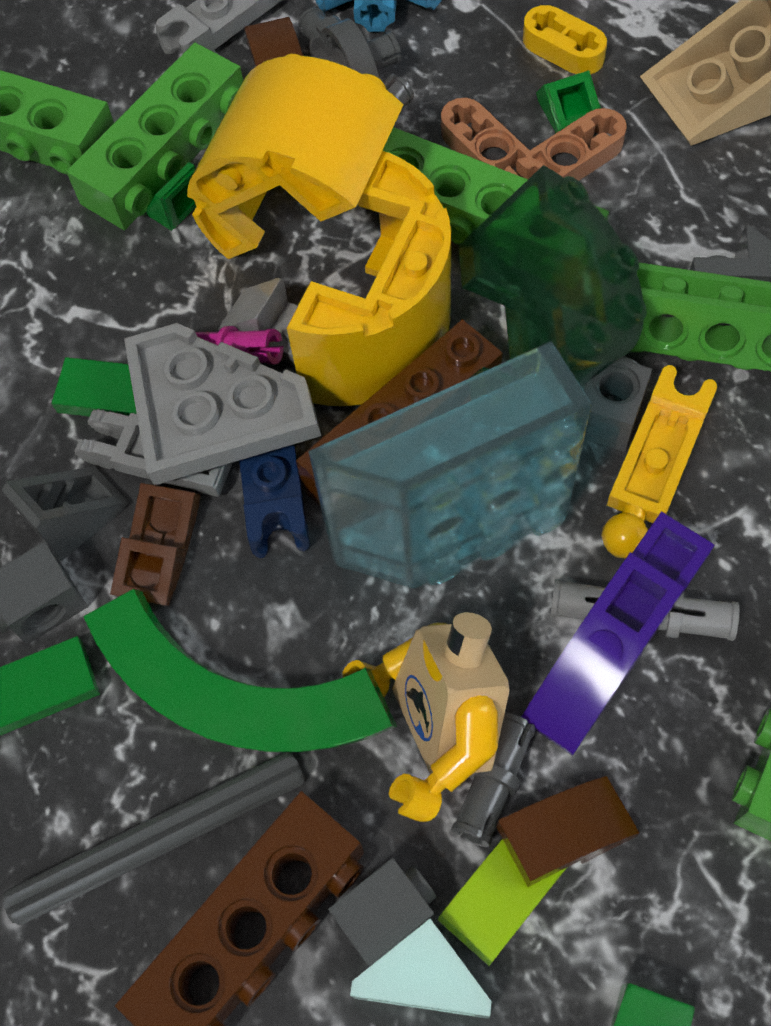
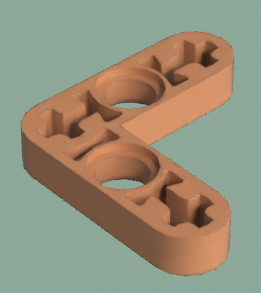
[441,98,627,192]

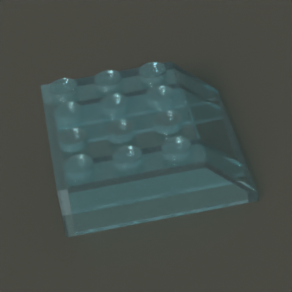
[308,341,592,589]

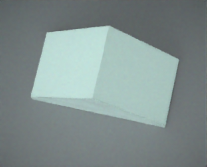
[350,919,492,1019]

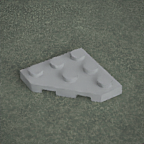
[124,323,321,485]

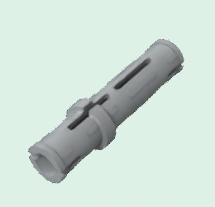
[550,579,740,641]

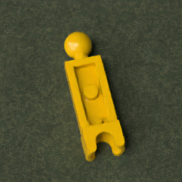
[601,365,717,559]

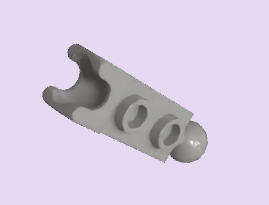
[156,0,282,54]

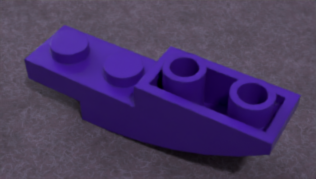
[521,511,715,756]

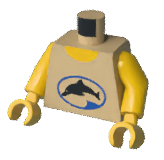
[342,612,510,822]

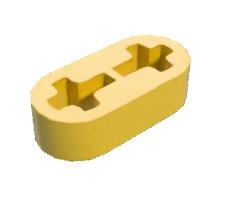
[523,5,607,74]

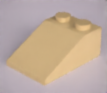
[640,0,771,146]

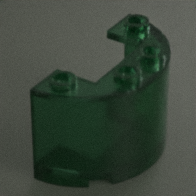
[459,165,647,432]

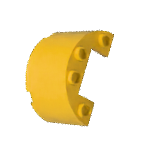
[187,54,404,259]
[287,151,451,406]

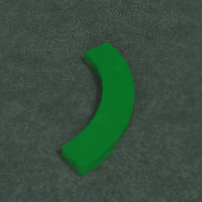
[83,589,397,752]

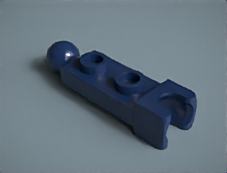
[239,364,310,558]

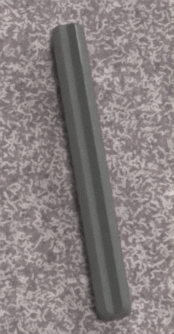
[2,752,304,925]

